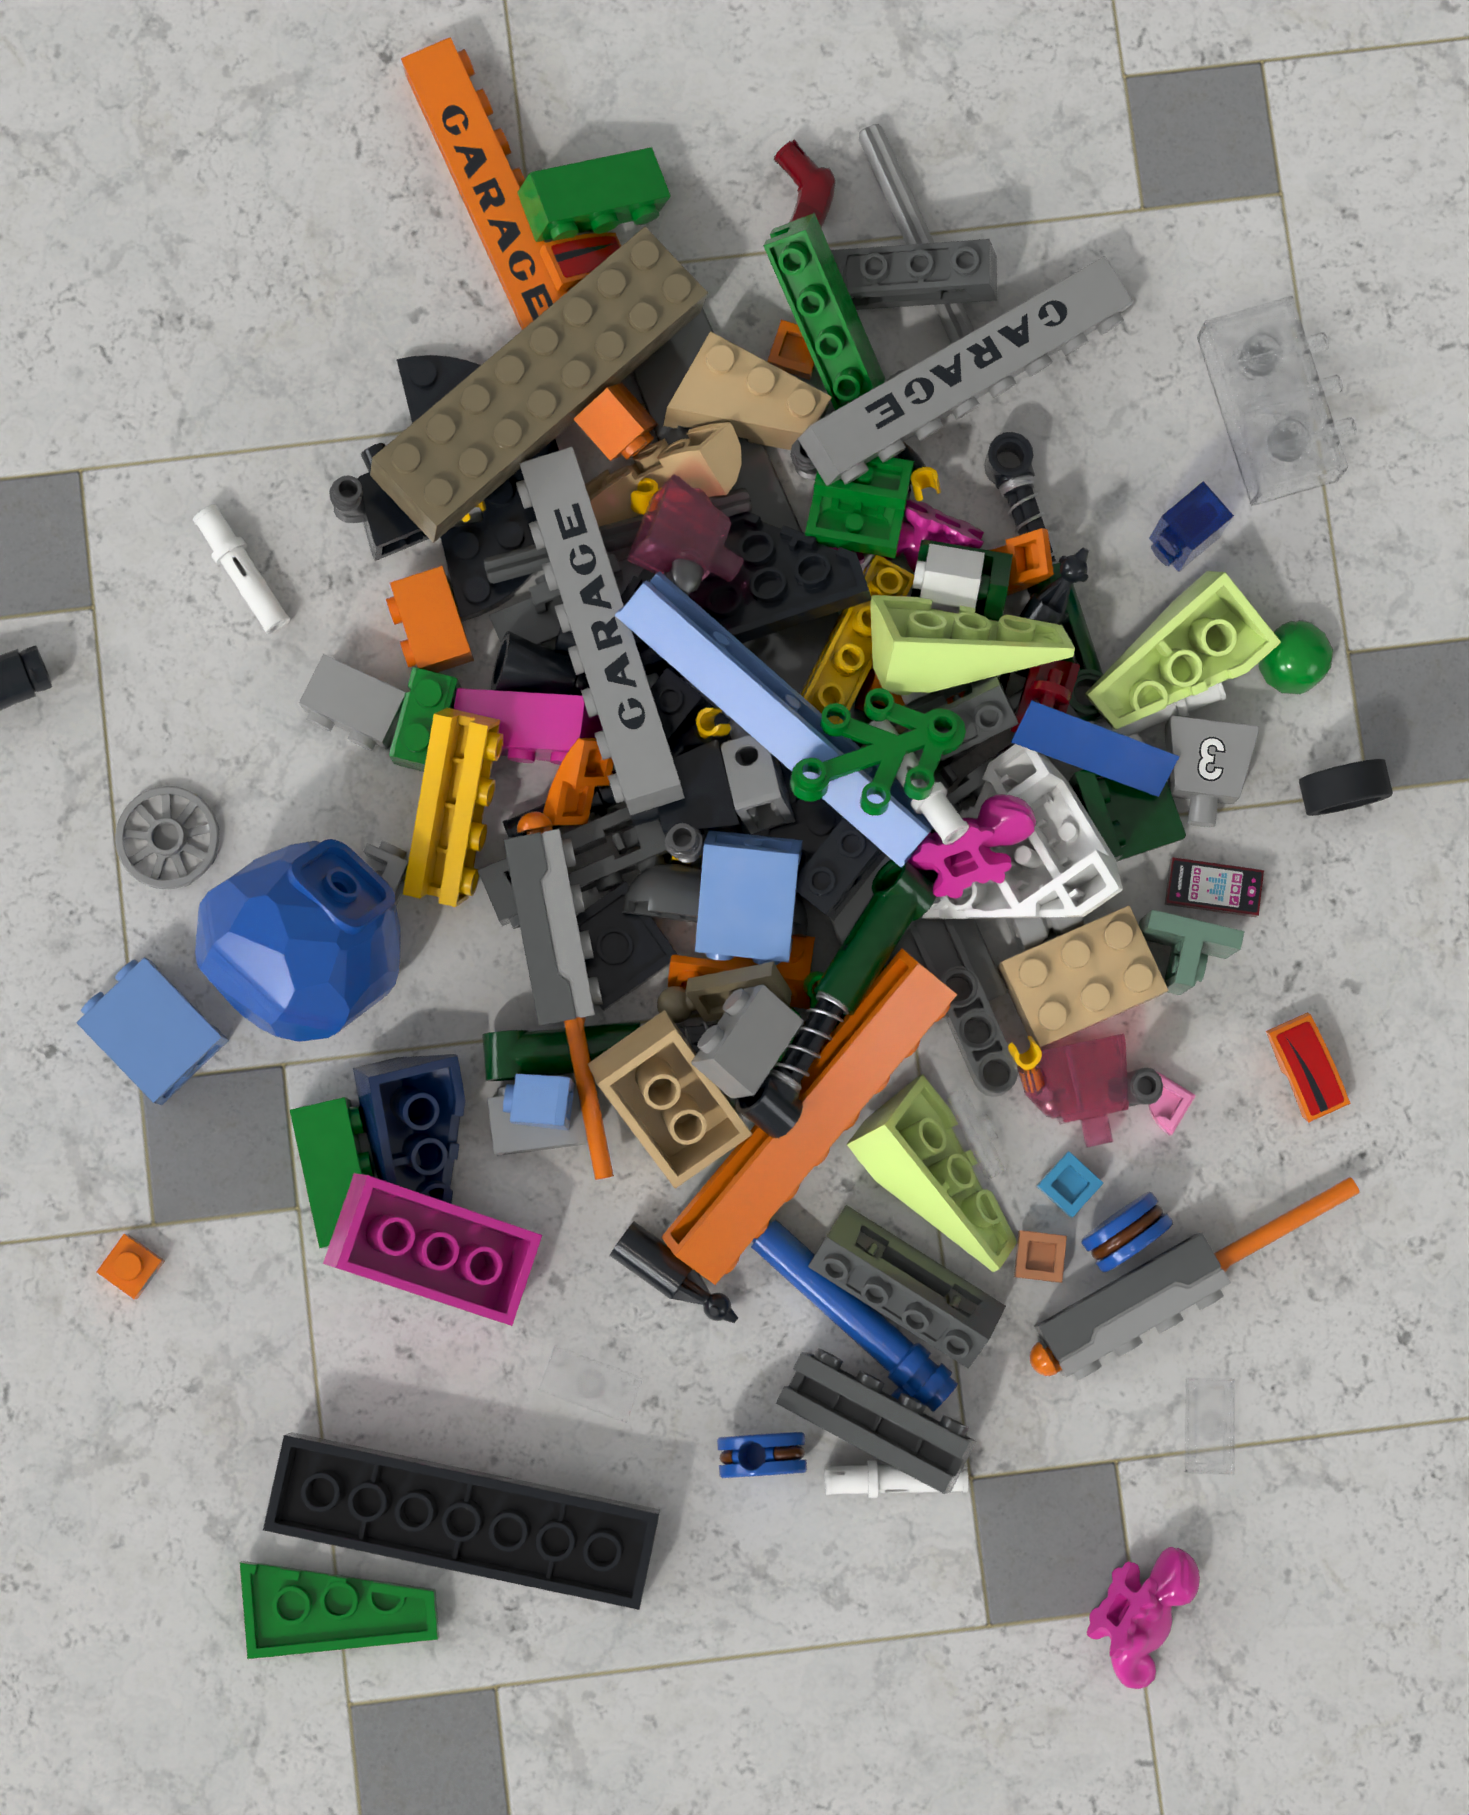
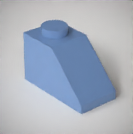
[503,1074,575,1131]

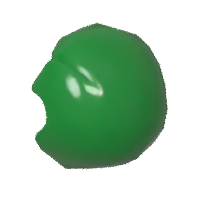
[1259,620,1333,694]

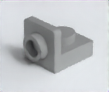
[363,841,408,906]

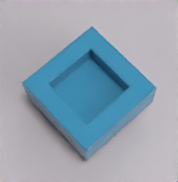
[1036,1151,1103,1218]

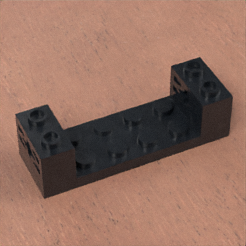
[650,668,886,921]

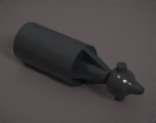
[1014,547,1089,677]
[609,1221,738,1323]

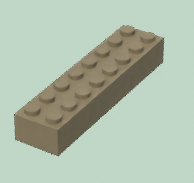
[370,226,708,543]

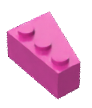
[454,688,603,765]

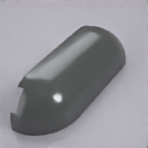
[622,863,808,938]

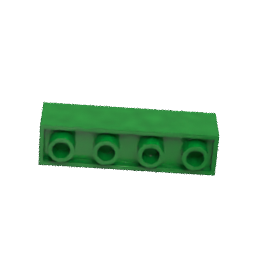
[763,213,885,411]

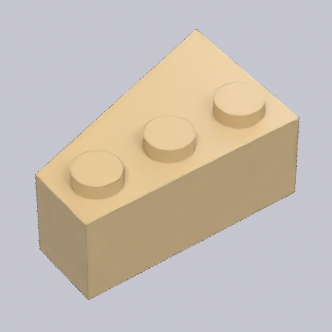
[663,331,832,450]

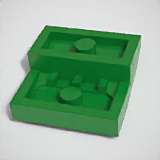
[805,456,914,558]

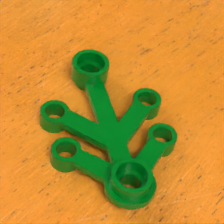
[790,688,966,816]

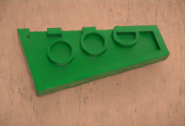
[240,1561,440,1659]

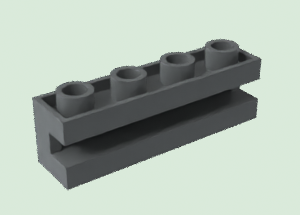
[776,1348,976,1494]

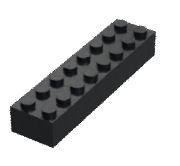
[263,1432,660,1610]

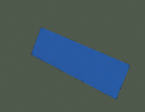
[1011,701,1180,797]

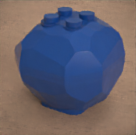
[195,839,400,1042]

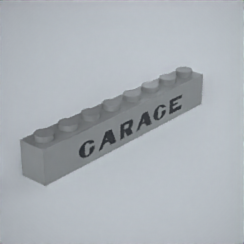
[798,256,1133,486]
[516,447,684,815]

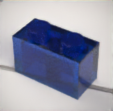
[1149,481,1234,572]

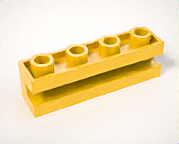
[800,555,914,724]
[402,708,503,907]

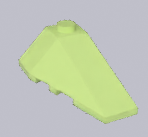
[1085,571,1281,730]
[870,595,1075,695]
[846,1074,1017,1272]

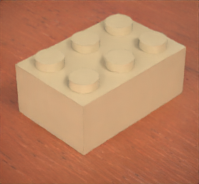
[997,905,1169,1049]
[588,1010,752,1189]

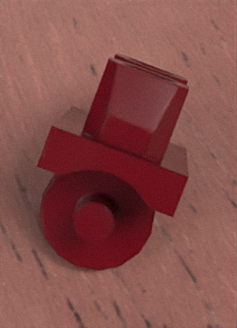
[1010,660,1080,733]

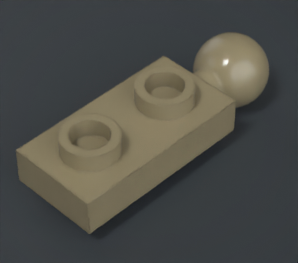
[657,962,792,1023]

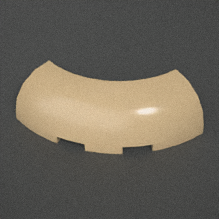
[585,422,742,527]

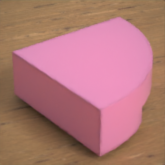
[1148,1071,1196,1136]

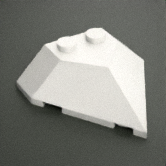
[922,744,1123,919]

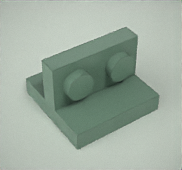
[1139,910,1245,995]

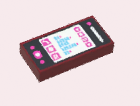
[1165,857,1264,917]

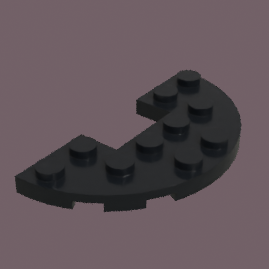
[396,355,559,622]

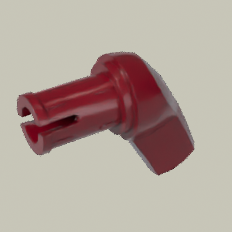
[774,140,836,227]

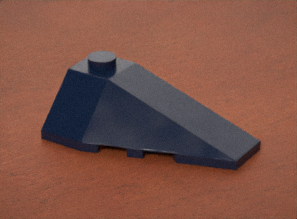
[353,1054,466,1204]

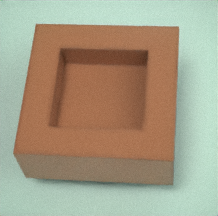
[1014,1230,1067,1283]

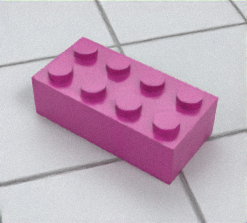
[323,1173,542,1326]

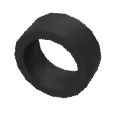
[1299,759,1393,816]

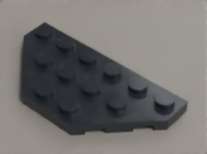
[621,511,871,676]

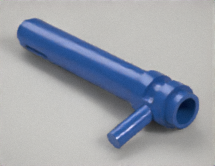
[751,1219,958,1412]

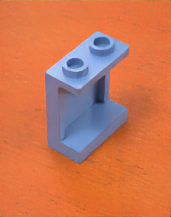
[695,830,802,965]
[76,957,229,1105]

